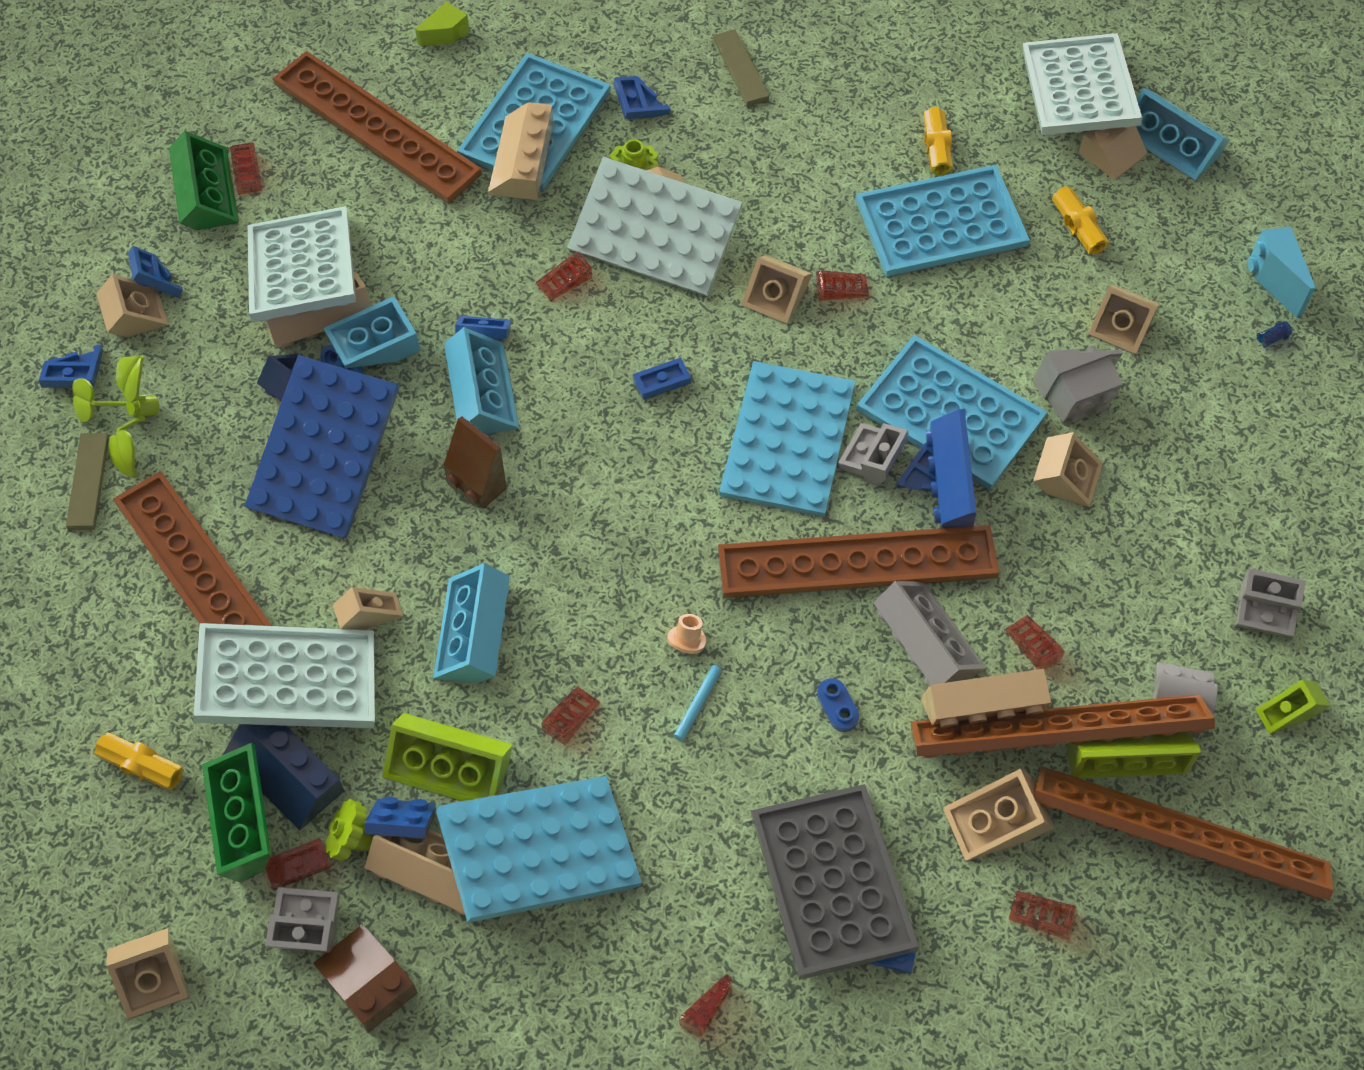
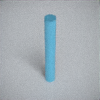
[673,665,722,742]

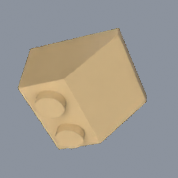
[1079,126,1148,180]
[741,255,812,324]
[96,274,168,337]
[1088,284,1160,354]
[1033,432,1103,507]
[106,928,189,1019]

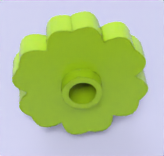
[610,139,658,170]
[325,799,375,861]

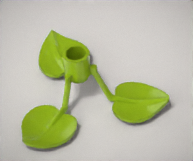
[72,355,160,477]

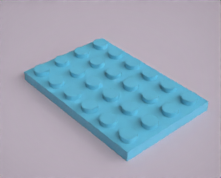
[457,53,611,191]
[855,165,1030,277]
[856,335,1047,491]
[719,361,855,517]
[436,776,642,923]

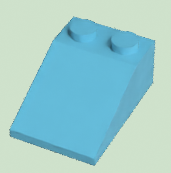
[1247,227,1316,317]
[323,296,420,369]

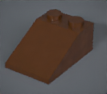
[444,416,507,509]
[313,924,418,1033]

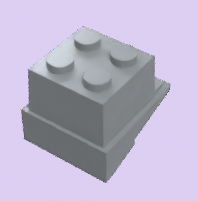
[1033,346,1123,423]

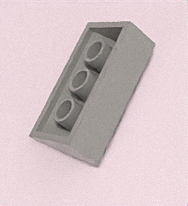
[873,581,987,686]

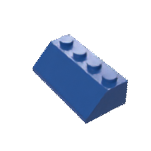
[925,409,976,528]

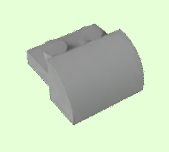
[838,423,909,484]
[1235,568,1306,639]
[1152,662,1218,715]
[265,887,340,953]

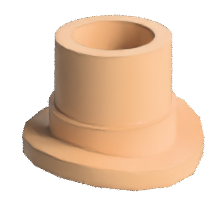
[667,614,706,654]

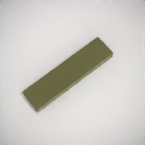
[713,29,769,107]
[66,433,109,530]

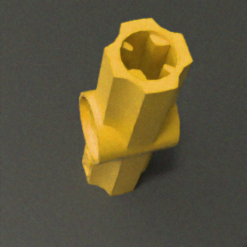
[923,107,953,176]
[1052,186,1109,255]
[94,732,184,791]

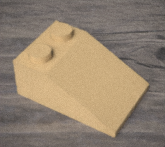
[943,769,1055,861]

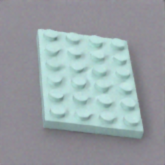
[1023,33,1142,135]
[567,157,743,297]
[248,206,356,322]
[193,623,375,728]

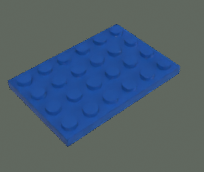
[244,355,400,539]

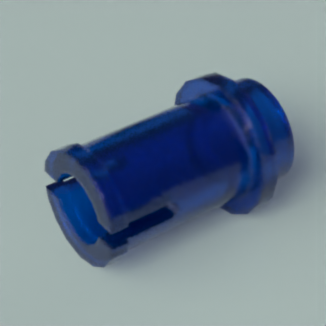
[1256,321,1292,348]

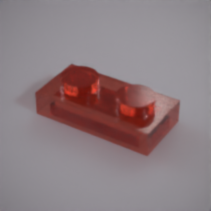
[266,838,331,891]

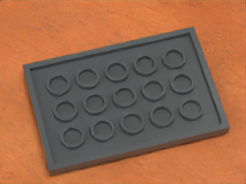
[751,784,919,980]

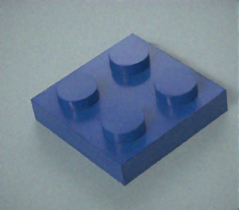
[365,797,436,839]

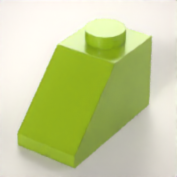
[415,2,469,46]
[1255,679,1331,734]

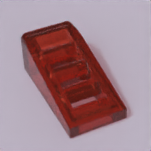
[230,142,263,195]
[536,252,592,301]
[815,271,869,301]
[1005,615,1065,670]
[541,686,600,746]
[1009,891,1078,941]
[679,974,732,1038]

